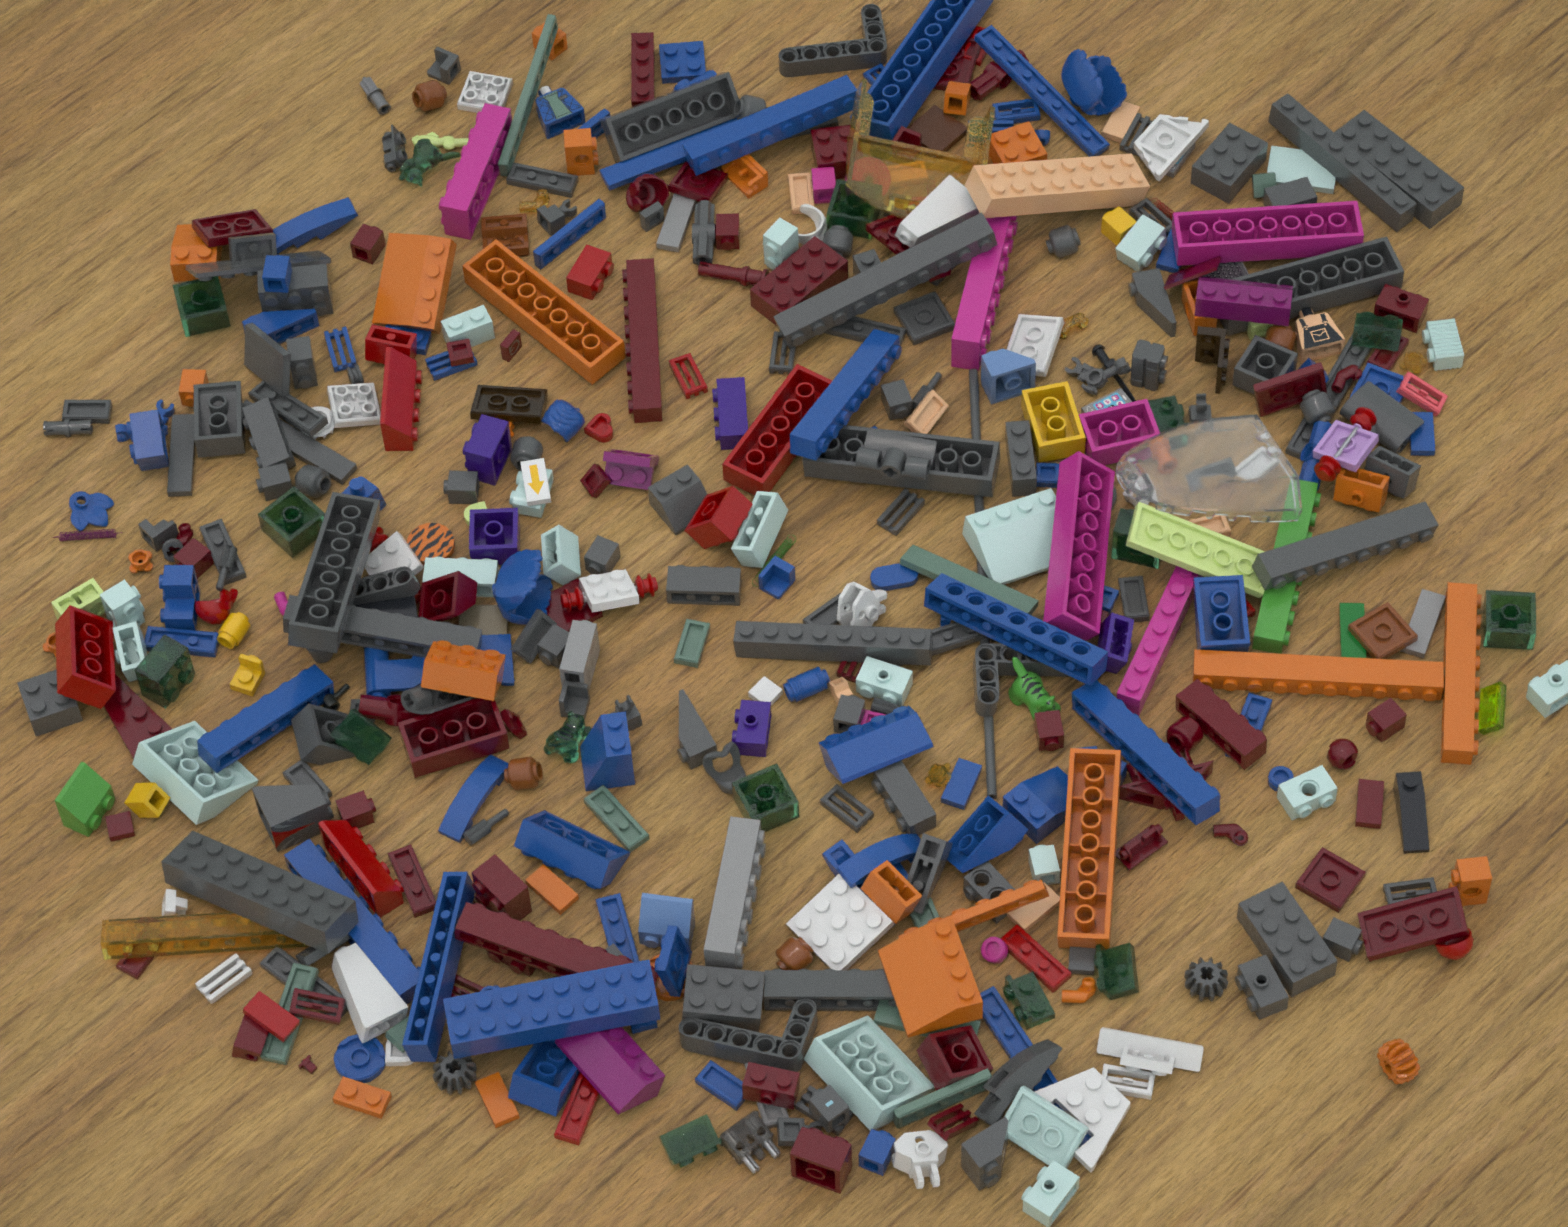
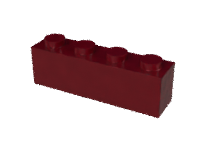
[631,32,655,107]
[1176,679,1267,770]

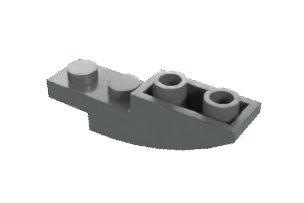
[974,1039,1063,1126]

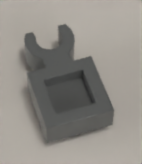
[776,1117,822,1146]

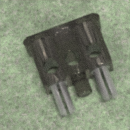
[720,1111,781,1173]

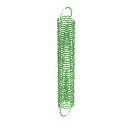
[752,535,796,587]

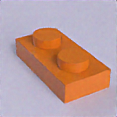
[332,1076,392,1119]

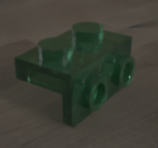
[1352,312,1403,351]
[330,709,392,765]
[1094,943,1139,1000]
[659,1114,722,1168]

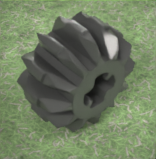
[1184,957,1228,1002]
[433,1050,477,1095]

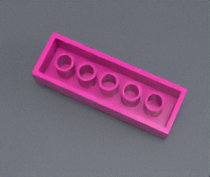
[439,103,512,240]

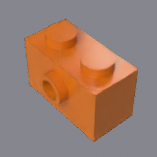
[1333,468,1390,513]
[860,860,922,924]

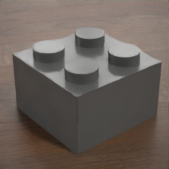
[1232,335,1298,394]
[17,669,83,737]

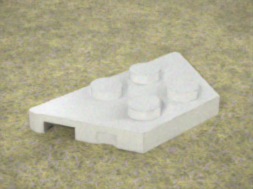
[1134,114,1209,181]

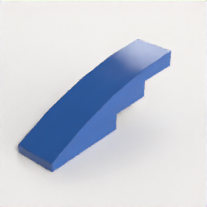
[273,197,358,254]

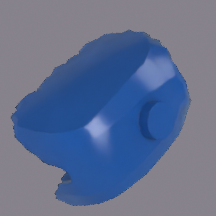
[1061,49,1127,116]
[492,549,553,625]

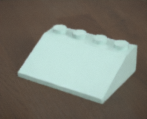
[962,488,1056,585]
[132,721,258,825]
[804,1015,935,1131]

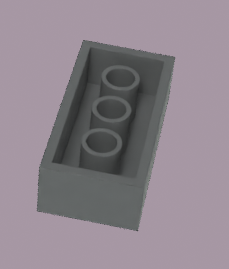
[1237,881,1338,998]

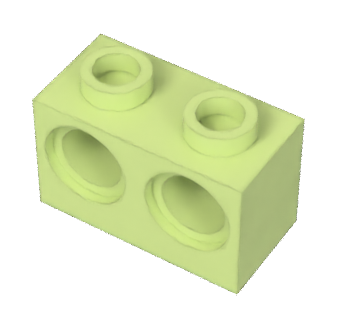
[51,578,105,620]

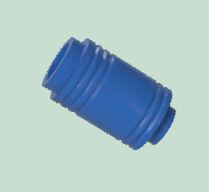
[783,667,830,702]

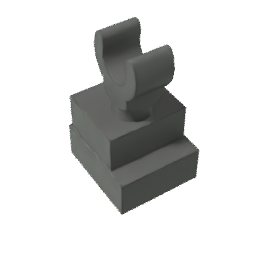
[537,199,577,236]
[1188,393,1212,431]
[610,695,643,732]

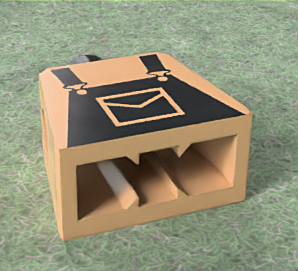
[1294,307,1345,363]

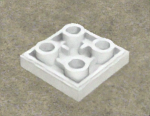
[457,71,513,113]
[327,383,381,428]

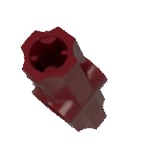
[969,49,1029,101]
[358,694,424,727]

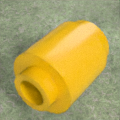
[217,612,251,649]

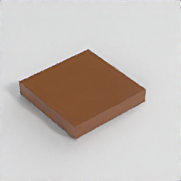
[1348,602,1418,659]

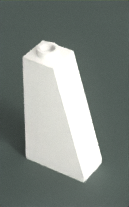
[895,174,979,248]
[332,943,408,1043]

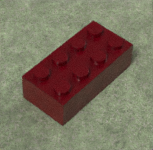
[750,236,848,326]
[398,698,510,778]

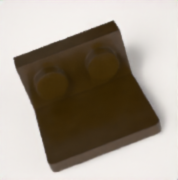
[1195,326,1230,394]

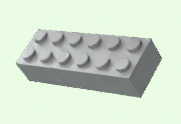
[704,816,766,969]

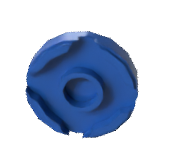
[334,1034,385,1083]

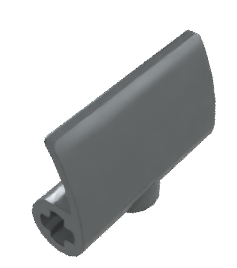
[1340,381,1424,455]
[856,429,937,480]
[401,685,475,714]

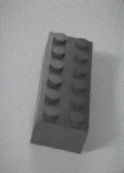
[599,72,739,162]
[1334,110,1464,229]

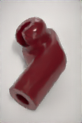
[1331,365,1362,393]
[163,523,194,553]

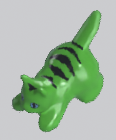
[1008,657,1061,720]

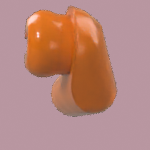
[1062,977,1097,1003]

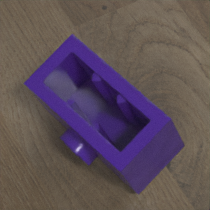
[1097,613,1134,674]
[732,700,772,757]

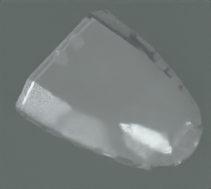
[1116,414,1302,522]

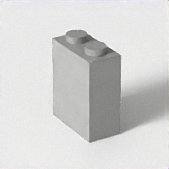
[559,620,600,690]

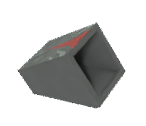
[252,784,334,852]

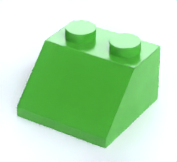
[54,761,115,837]

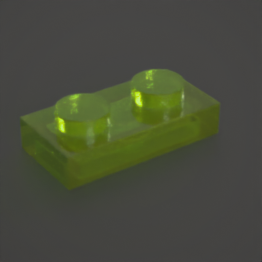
[1478,681,1507,735]

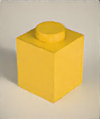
[1101,206,1137,246]
[124,782,171,818]

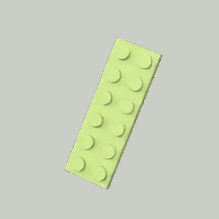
[1126,502,1265,598]

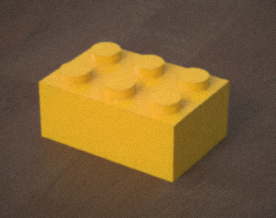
[1021,381,1086,463]

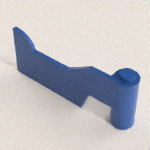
[364,634,514,698]

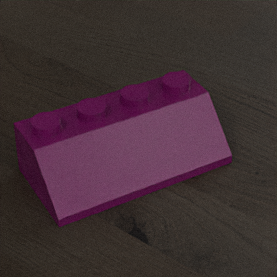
[1195,276,1293,326]
[555,1027,665,1115]

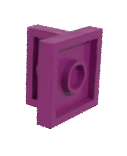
[603,449,659,490]

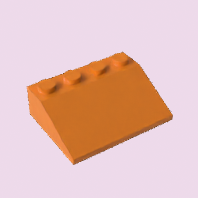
[372,233,457,334]
[878,917,983,1038]

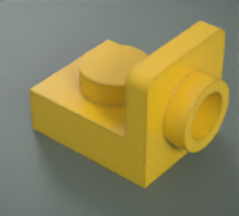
[229,654,265,697]

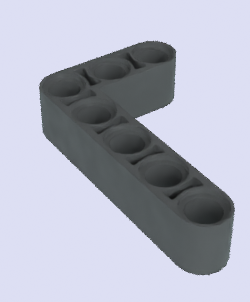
[779,4,887,77]
[306,566,420,663]
[973,643,1070,717]
[679,998,818,1072]

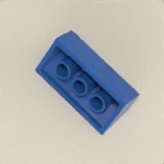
[818,706,934,784]
[514,810,630,889]

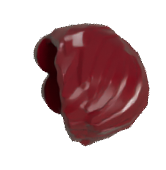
[626,173,669,212]

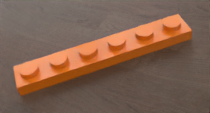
[898,880,1049,939]

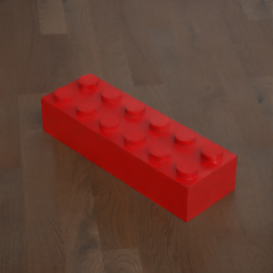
[722,364,832,495]

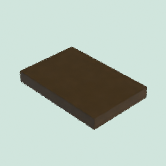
[470,385,548,424]

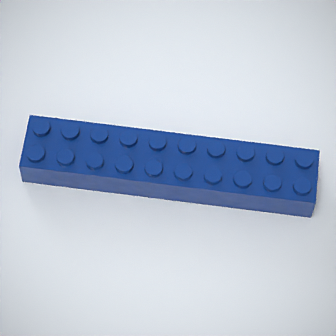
[850,0,994,145]

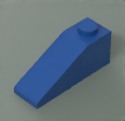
[242,309,319,344]

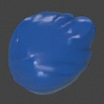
[541,399,585,442]

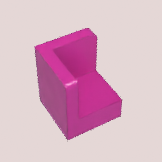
[811,167,837,204]

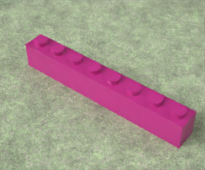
[1116,566,1204,716]

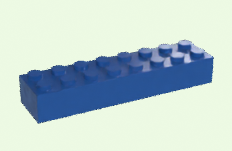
[443,960,660,1059]

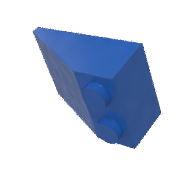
[1193,575,1250,652]
[1002,766,1068,844]
[947,795,1029,873]
[508,1040,580,1117]

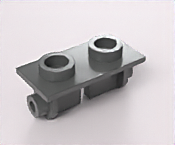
[382,124,408,172]

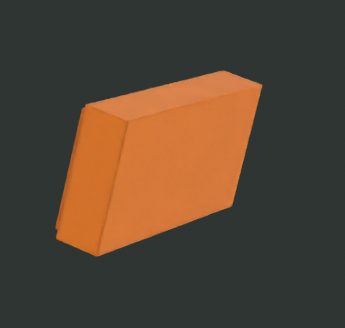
[525,864,579,915]
[475,1071,520,1128]

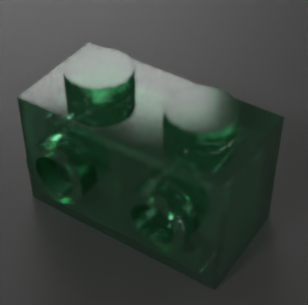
[1148,395,1191,450]

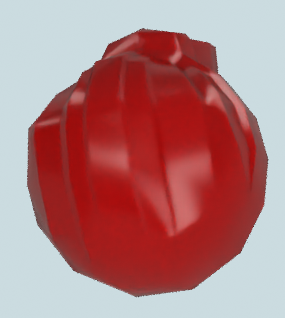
[194,588,238,625]
[1435,928,1474,960]

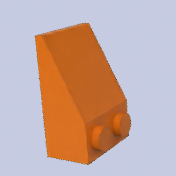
[170,224,222,282]

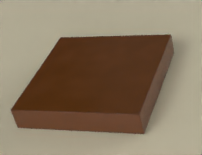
[908,105,968,159]

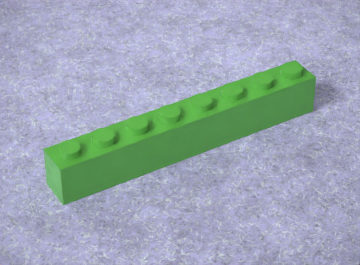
[1252,478,1321,654]

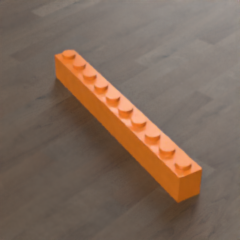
[1193,649,1444,701]

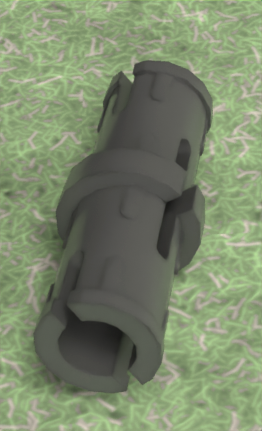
[43,418,93,437]

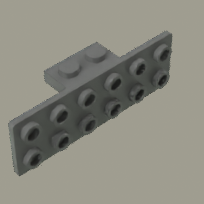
[185,233,331,281]

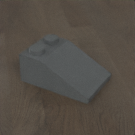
[193,381,245,458]

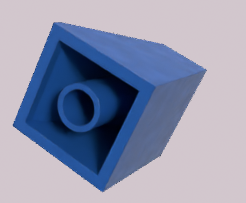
[580,711,635,791]

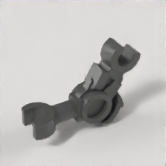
[1064,357,1131,395]

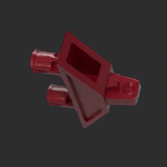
[1119,748,1214,821]

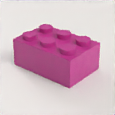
[1079,399,1161,465]

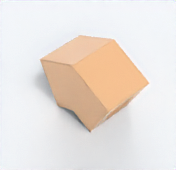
[828,677,853,705]

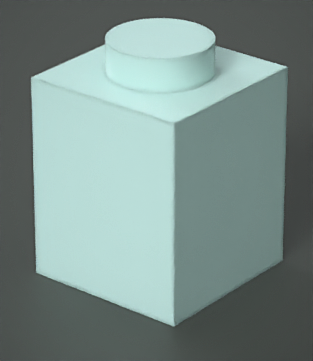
[1028,845,1060,885]

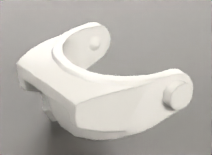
[798,204,829,245]

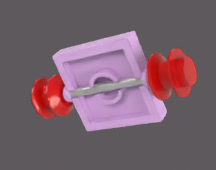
[1313,407,1379,482]

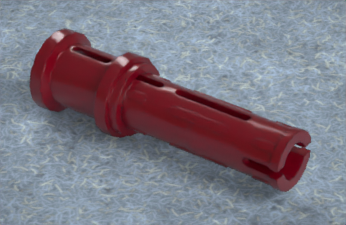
[698,261,769,287]

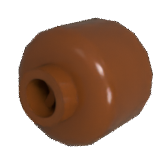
[412,80,447,112]
[1265,325,1296,351]
[504,756,543,791]
[776,937,814,970]

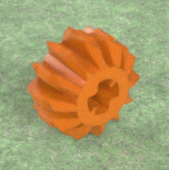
[1377,1038,1420,1085]

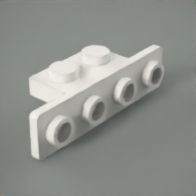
[1097,1027,1204,1076]

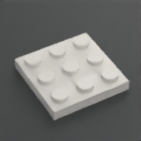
[786,874,894,970]

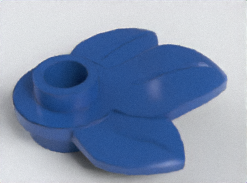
[69,491,114,532]

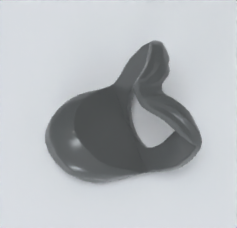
[702,741,747,794]

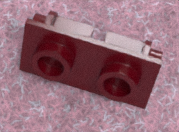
[1116,824,1168,871]

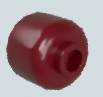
[1166,716,1203,753]

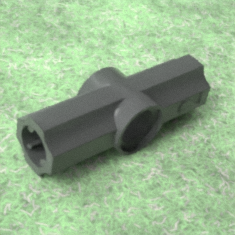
[692,200,716,266]

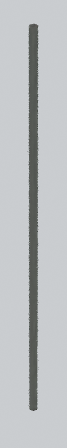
[969,369,997,799]

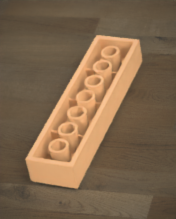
[965,153,1150,218]

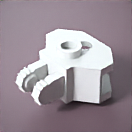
[837,582,888,626]
[891,1130,948,1189]

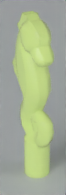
[412,132,469,150]

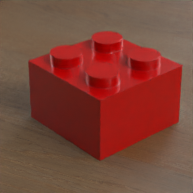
[684,486,753,549]

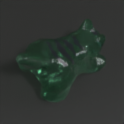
[399,138,461,186]
[543,711,592,763]

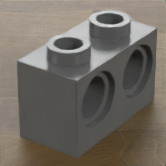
[963,861,1015,924]

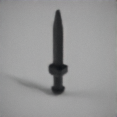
[1092,344,1136,402]

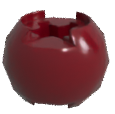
[1327,739,1358,770]

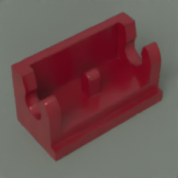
[232,1001,269,1062]

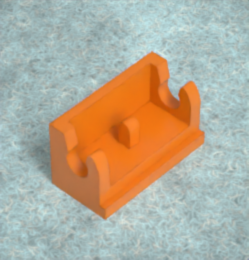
[721,154,768,199]

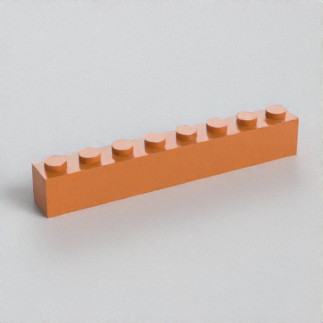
[1441,582,1482,765]

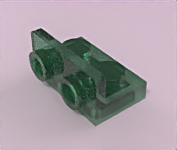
[1002,972,1055,1030]

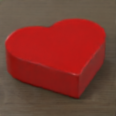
[584,413,613,443]

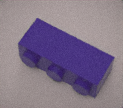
[712,377,748,450]

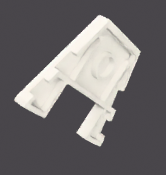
[1035,1067,1131,1173]

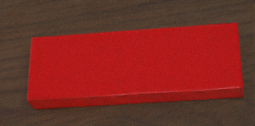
[1000,924,1072,993]
[554,1072,600,1146]

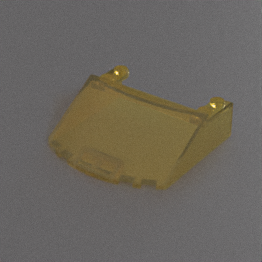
[846,79,995,219]

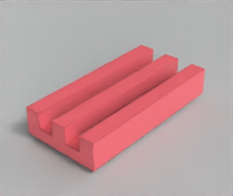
[1396,371,1448,417]

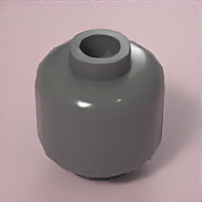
[733,95,768,120]
[823,225,854,258]
[1046,225,1081,258]
[1300,389,1335,425]
[510,436,543,471]
[295,465,331,498]

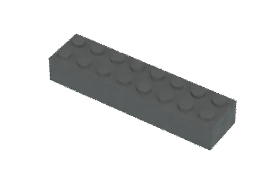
[1219,236,1404,336]
[802,425,1001,497]
[288,492,380,653]
[161,830,359,954]

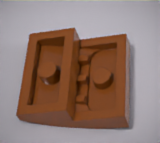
[481,213,529,256]

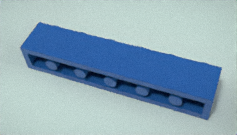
[197,664,334,773]

